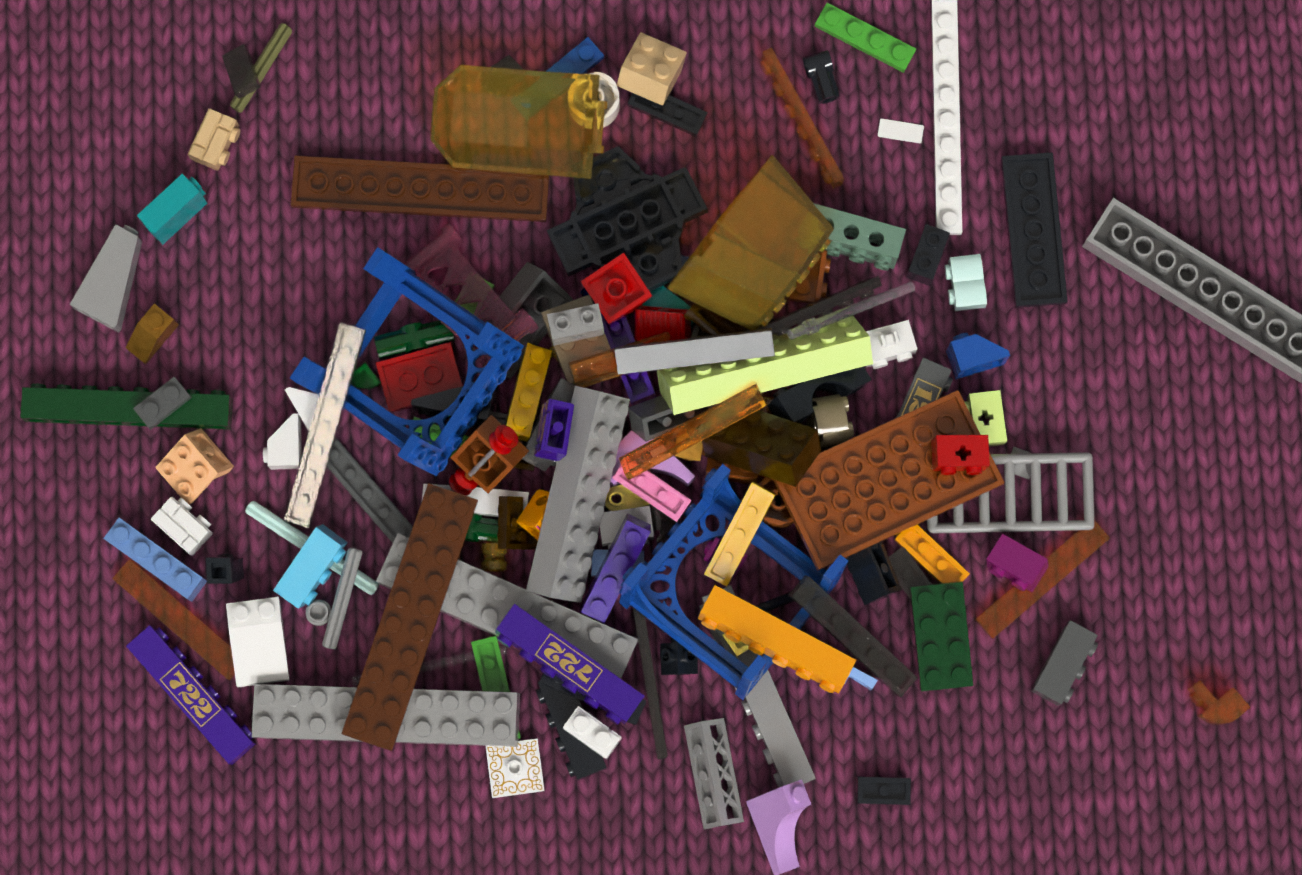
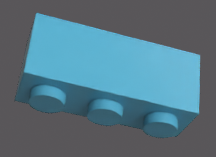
[273,524,348,609]

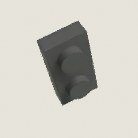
[133,376,191,430]

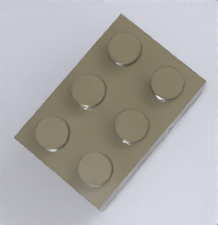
[541,295,618,386]

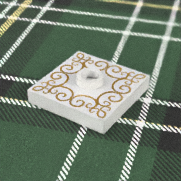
[486,738,545,798]

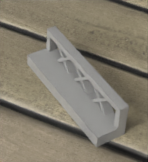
[684,718,744,829]

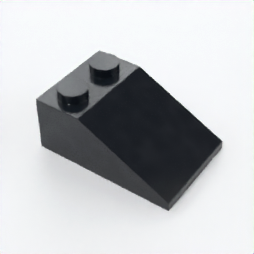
[411,386,497,426]

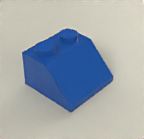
[946,333,1010,380]

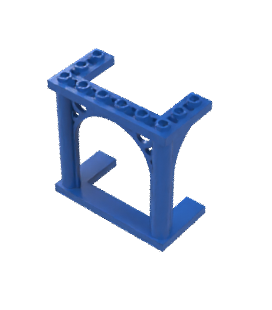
[290,247,524,476]
[619,464,848,700]

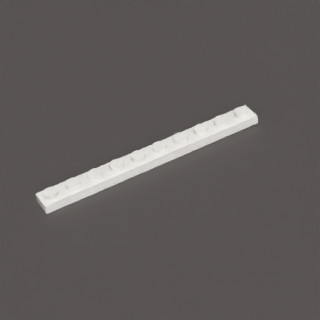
[931,0,962,235]

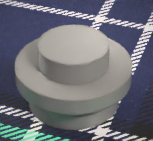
[306,600,331,626]

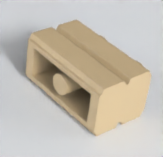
[188,108,241,171]

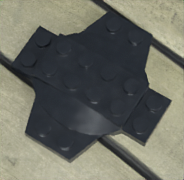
[546,146,708,292]

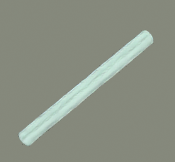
[245,501,379,595]

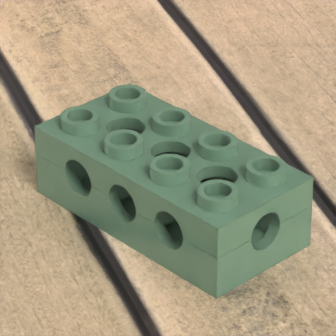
[795,201,906,271]

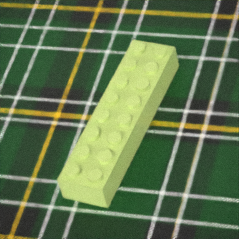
[657,316,873,415]

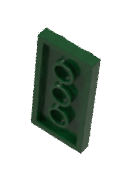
[910,581,973,692]

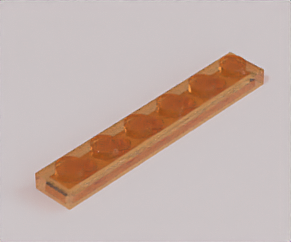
[760,47,844,189]

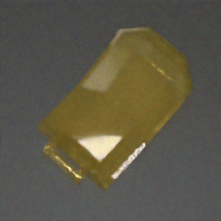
[430,65,608,179]

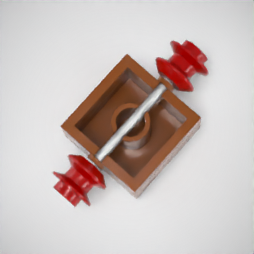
[449,415,529,496]

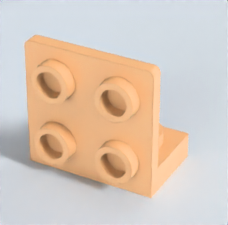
[156,428,234,505]

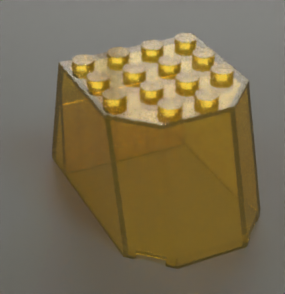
[668,155,834,331]

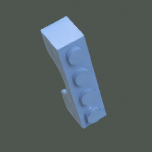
[103,518,207,602]

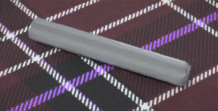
[322,547,362,649]

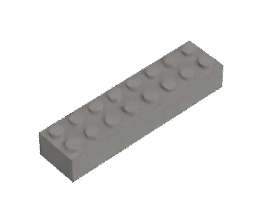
[526,386,630,603]

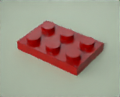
[376,342,463,413]

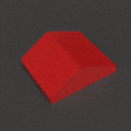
[580,253,652,325]

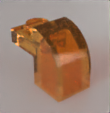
[1188,681,1251,725]

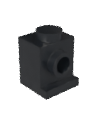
[206,554,244,584]

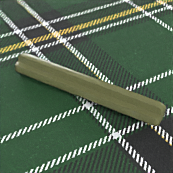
[230,23,292,113]

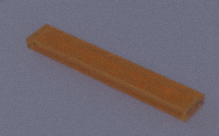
[619,383,767,480]
[975,520,1110,639]
[112,559,235,681]

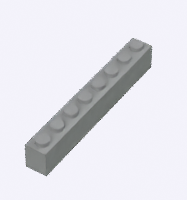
[699,585,816,788]

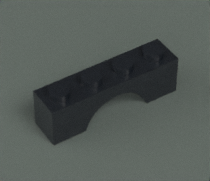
[767,367,872,423]

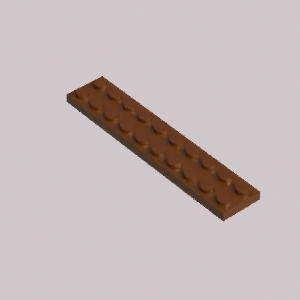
[291,156,550,222]
[341,483,478,751]

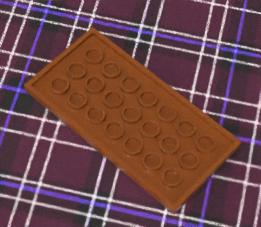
[773,390,1005,571]

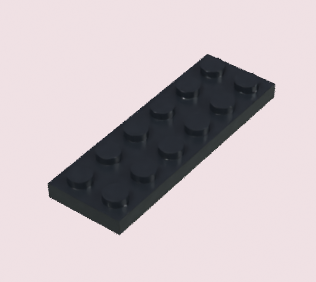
[1001,152,1068,308]

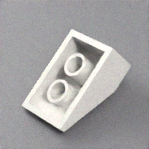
[226,597,289,687]

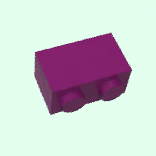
[986,534,1049,592]

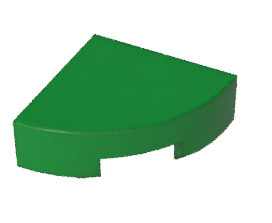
[345,363,381,389]

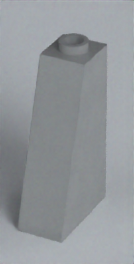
[70,224,142,333]

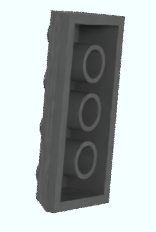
[467,262,573,379]

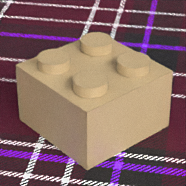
[617,32,687,106]

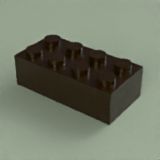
[701,401,821,487]

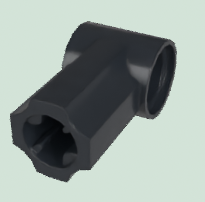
[803,50,840,104]

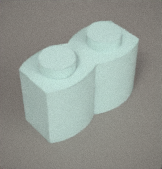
[944,254,987,311]

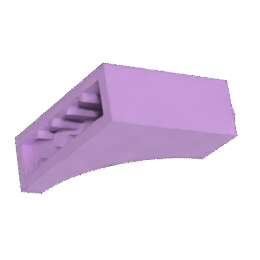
[610,430,695,487]
[746,779,811,875]

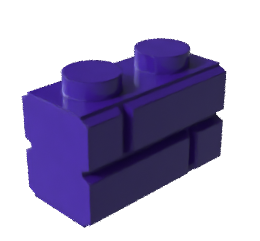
[534,399,574,461]

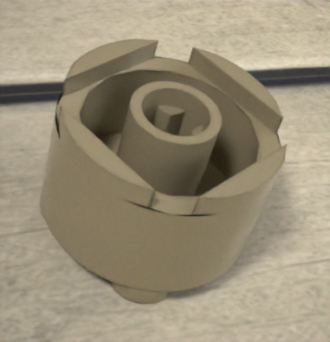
[806,394,854,449]

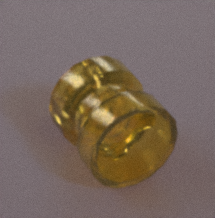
[481,543,507,572]

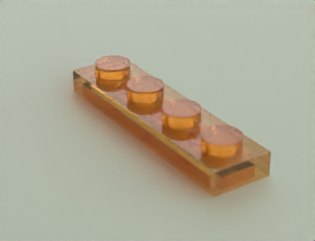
[568,331,671,388]

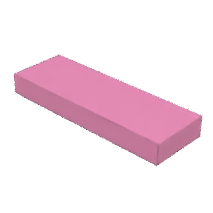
[612,457,692,522]

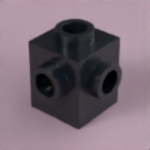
[660,638,698,675]

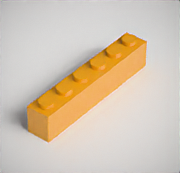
[698,585,856,694]

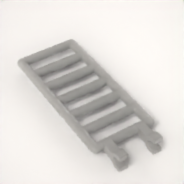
[926,452,1094,533]

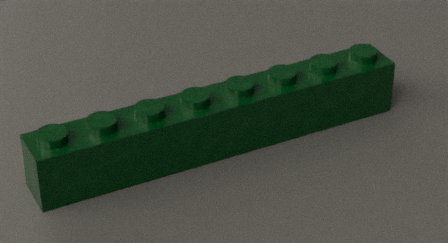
[20,384,233,430]

